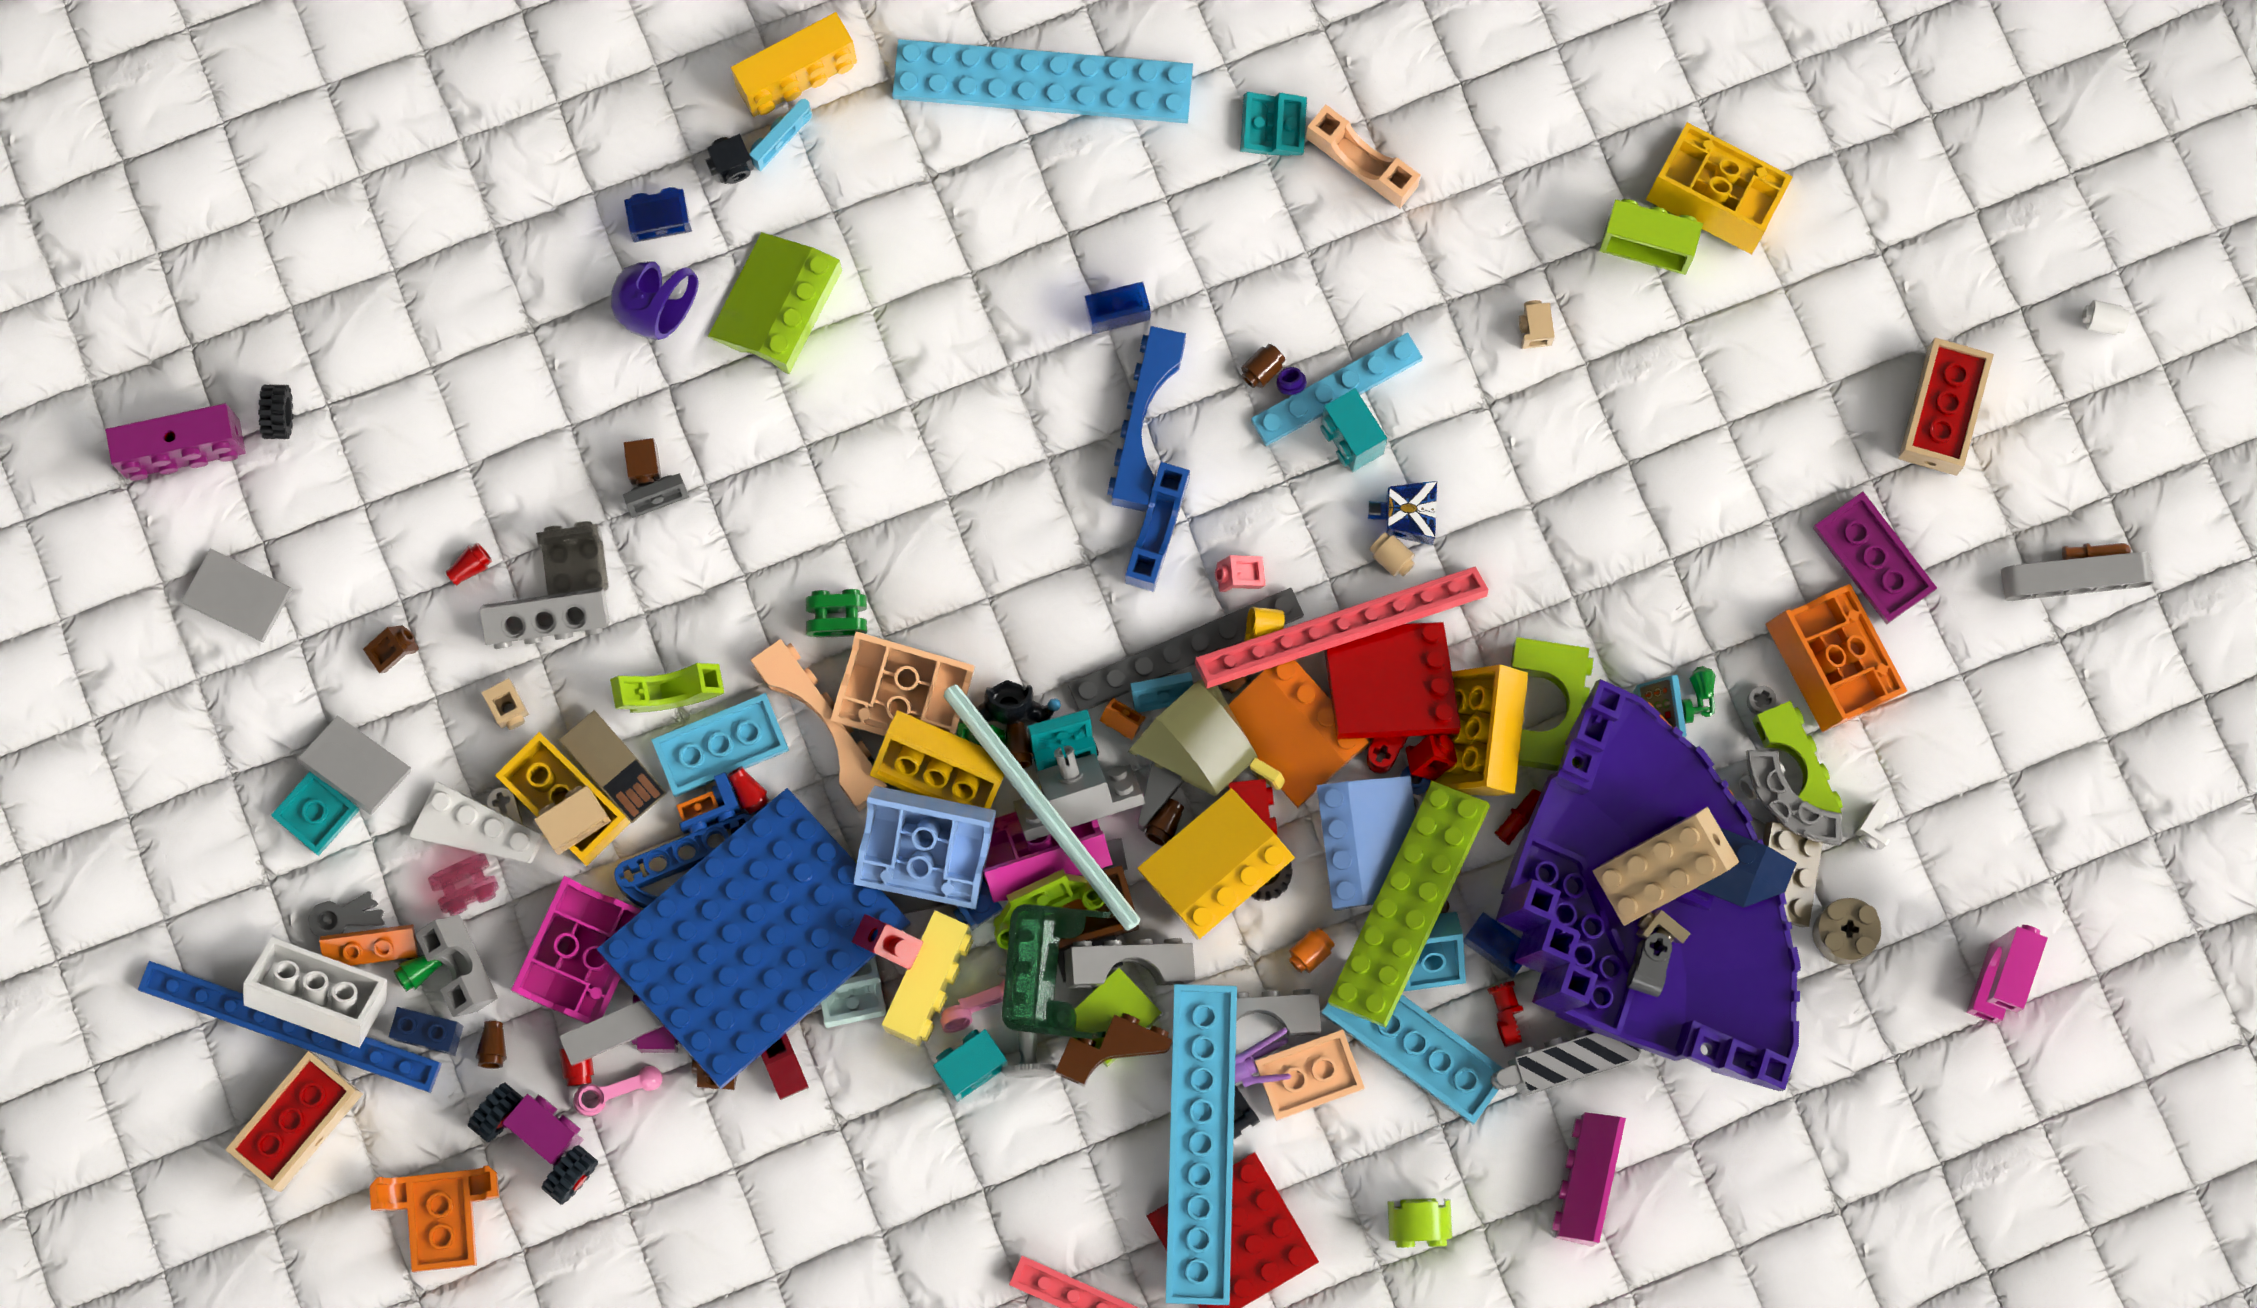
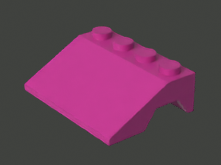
[983,811,1113,903]
[511,876,642,1024]

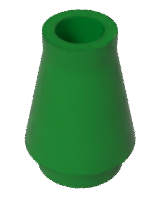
[393,955,443,992]

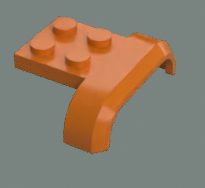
[369,1165,499,1272]

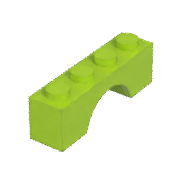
[1752,701,1843,813]

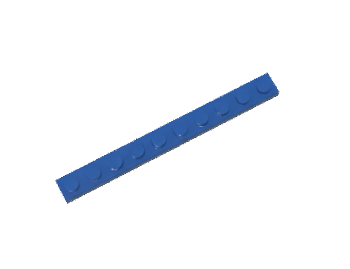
[138,961,442,1093]

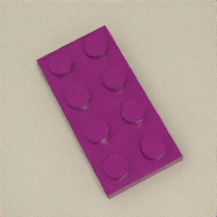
[1813,491,1937,625]

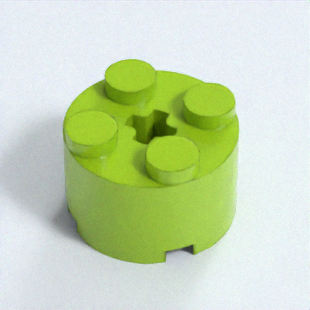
[1387,1198,1453,1248]

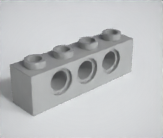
[479,587,610,649]

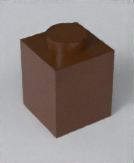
[623,438,661,487]

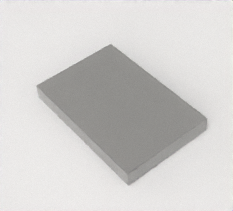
[181,548,293,643]
[298,715,411,815]

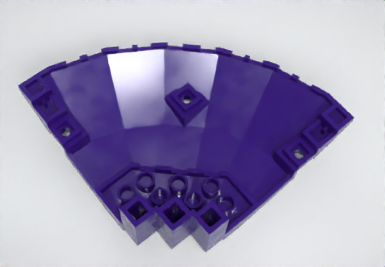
[1496,679,1801,1091]

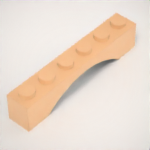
[751,639,888,812]

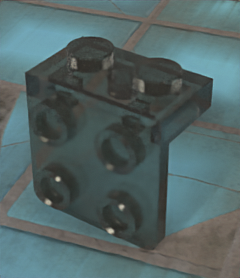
[536,521,609,595]

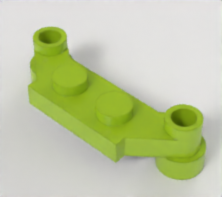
[993,869,1104,949]

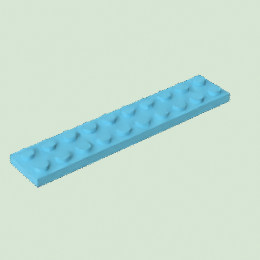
[893,39,1193,124]
[1166,984,1237,1305]

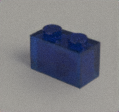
[624,187,692,243]
[1084,281,1151,334]
[1463,912,1522,978]

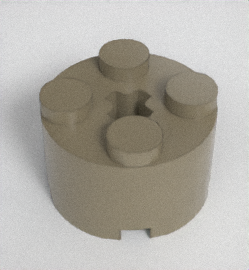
[1812,898,1881,965]

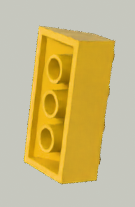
[869,710,1004,809]

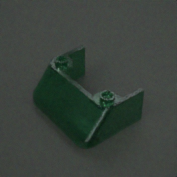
[1002,904,1116,1039]

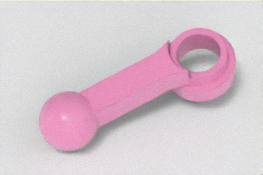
[940,977,1019,1033]
[573,1066,662,1117]

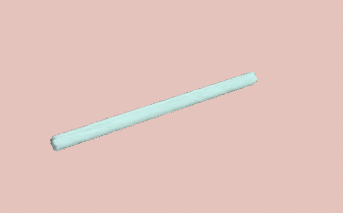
[944,684,1140,931]

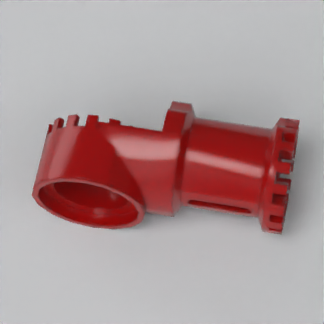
[1487,980,1524,1048]

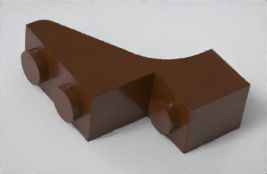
[1055,1013,1173,1087]

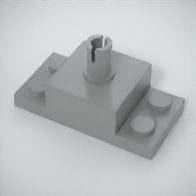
[1013,746,1145,841]

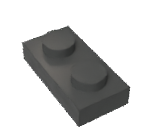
[623,473,689,518]

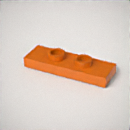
[319,924,419,966]

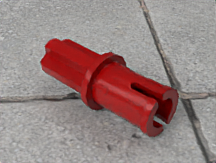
[1494,789,1541,846]

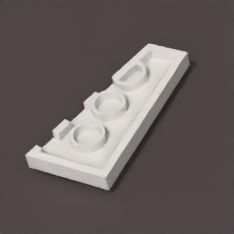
[409,782,545,864]

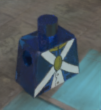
[1368,481,1437,545]

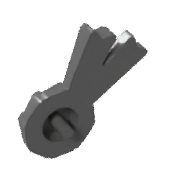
[308,891,385,938]

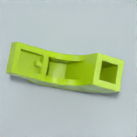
[610,663,724,713]

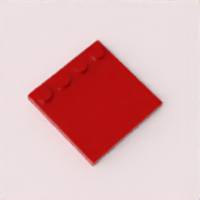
[1324,622,1461,739]

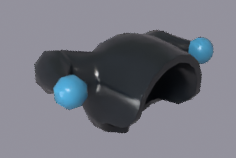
[975,680,1061,725]

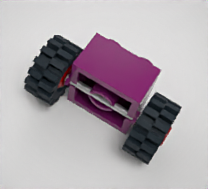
[468,1082,598,1205]

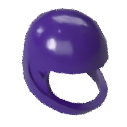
[611,261,699,340]

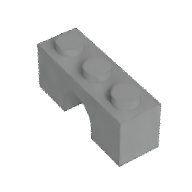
[415,915,498,1017]

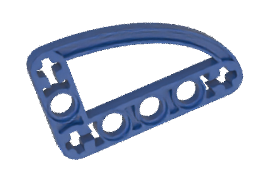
[614,814,753,908]

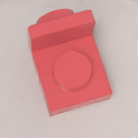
[1215,555,1265,592]

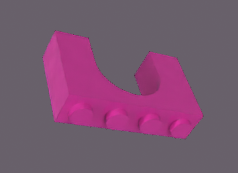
[1966,924,2048,1024]

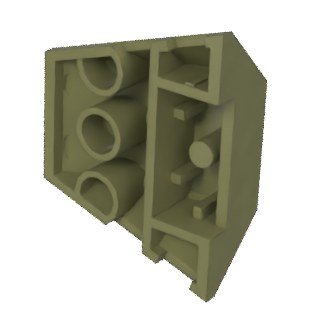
[1128,679,1258,797]

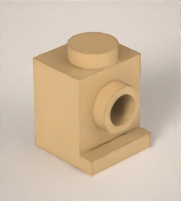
[1519,300,1555,349]
[481,678,529,730]

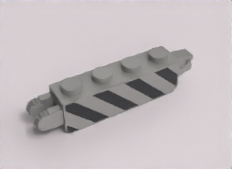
[1490,1030,1641,1096]

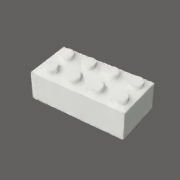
[243,937,387,1048]

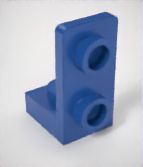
[679,772,741,834]

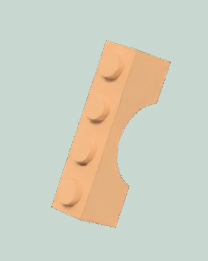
[1306,104,1421,209]

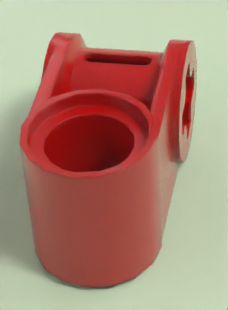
[1367,736,1408,774]

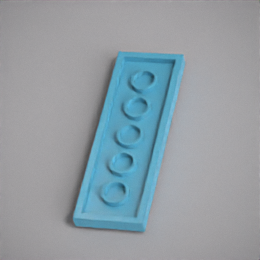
[1321,995,1504,1125]

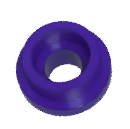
[1276,367,1307,395]

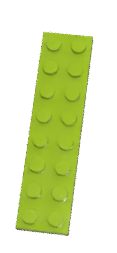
[1327,781,1490,1028]

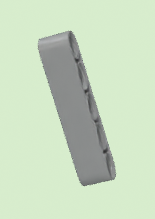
[2001,552,2154,601]

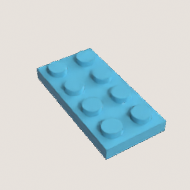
[651,693,789,797]

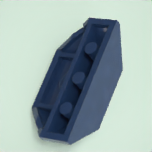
[1675,816,1797,908]

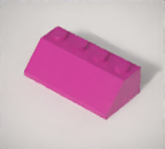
[1552,1112,1626,1247]

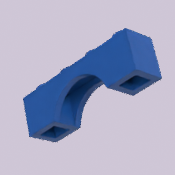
[1125,462,1190,592]

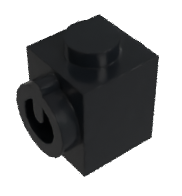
[705,134,754,184]

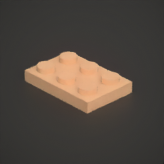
[1255,1029,1365,1121]

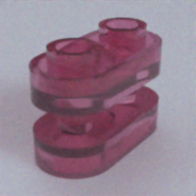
[428,853,500,916]

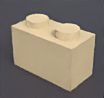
[534,785,611,855]

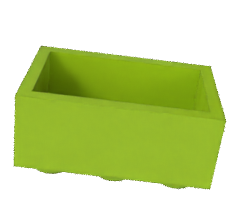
[1599,199,1703,275]

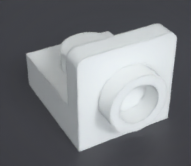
[1855,798,1890,850]

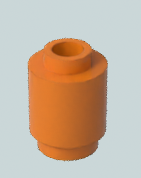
[1289,928,1335,973]

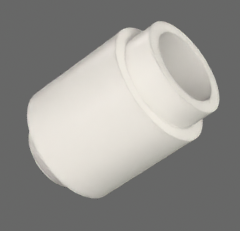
[2082,300,2130,335]

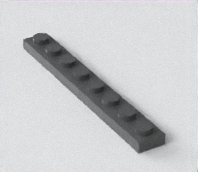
[1068,588,1304,711]

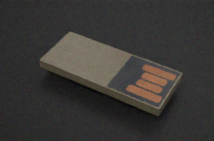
[559,710,667,823]

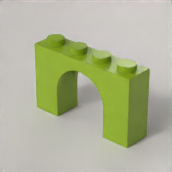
[1510,637,1594,771]

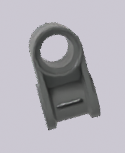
[1626,933,1672,997]

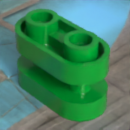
[806,589,867,638]

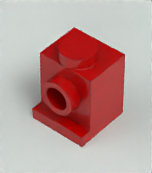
[1405,735,1457,781]

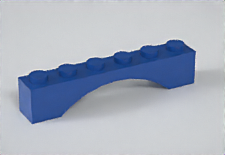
[1107,326,1186,512]

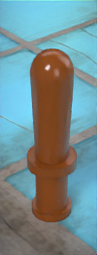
[2062,543,2131,560]

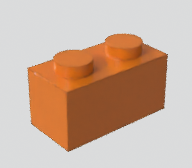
[1099,698,1146,740]
[676,791,719,821]

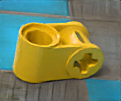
[1244,607,1285,642]

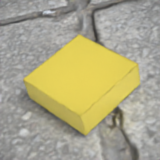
[1249,757,1285,790]

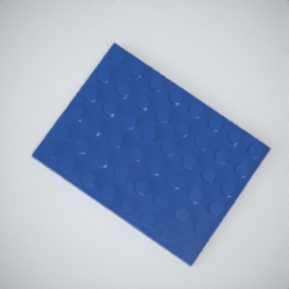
[597,788,911,1089]

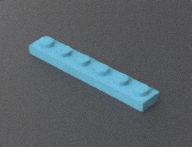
[1251,332,1423,446]

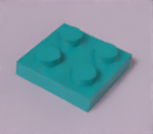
[271,772,360,856]

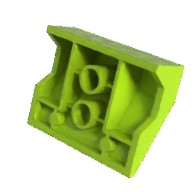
[708,232,842,374]

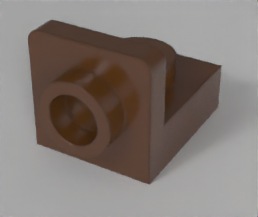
[363,625,419,674]

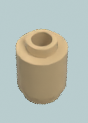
[1369,532,1415,577]

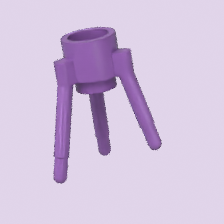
[1235,1028,1291,1087]

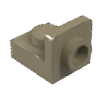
[1636,910,1691,943]

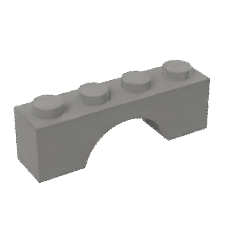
[1064,938,1195,989]
[1236,989,1321,1036]

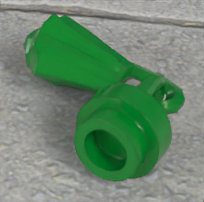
[1682,666,1716,724]

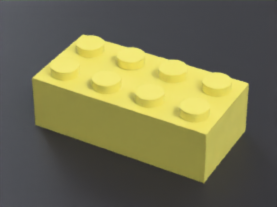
[882,910,974,1047]

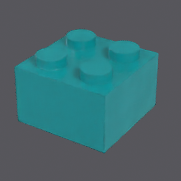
[1320,388,1387,472]
[933,1029,1009,1102]

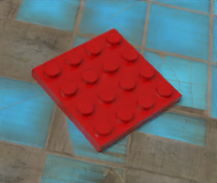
[1146,1152,1319,1308]

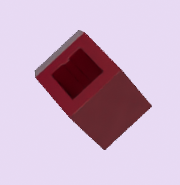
[761,1033,809,1100]

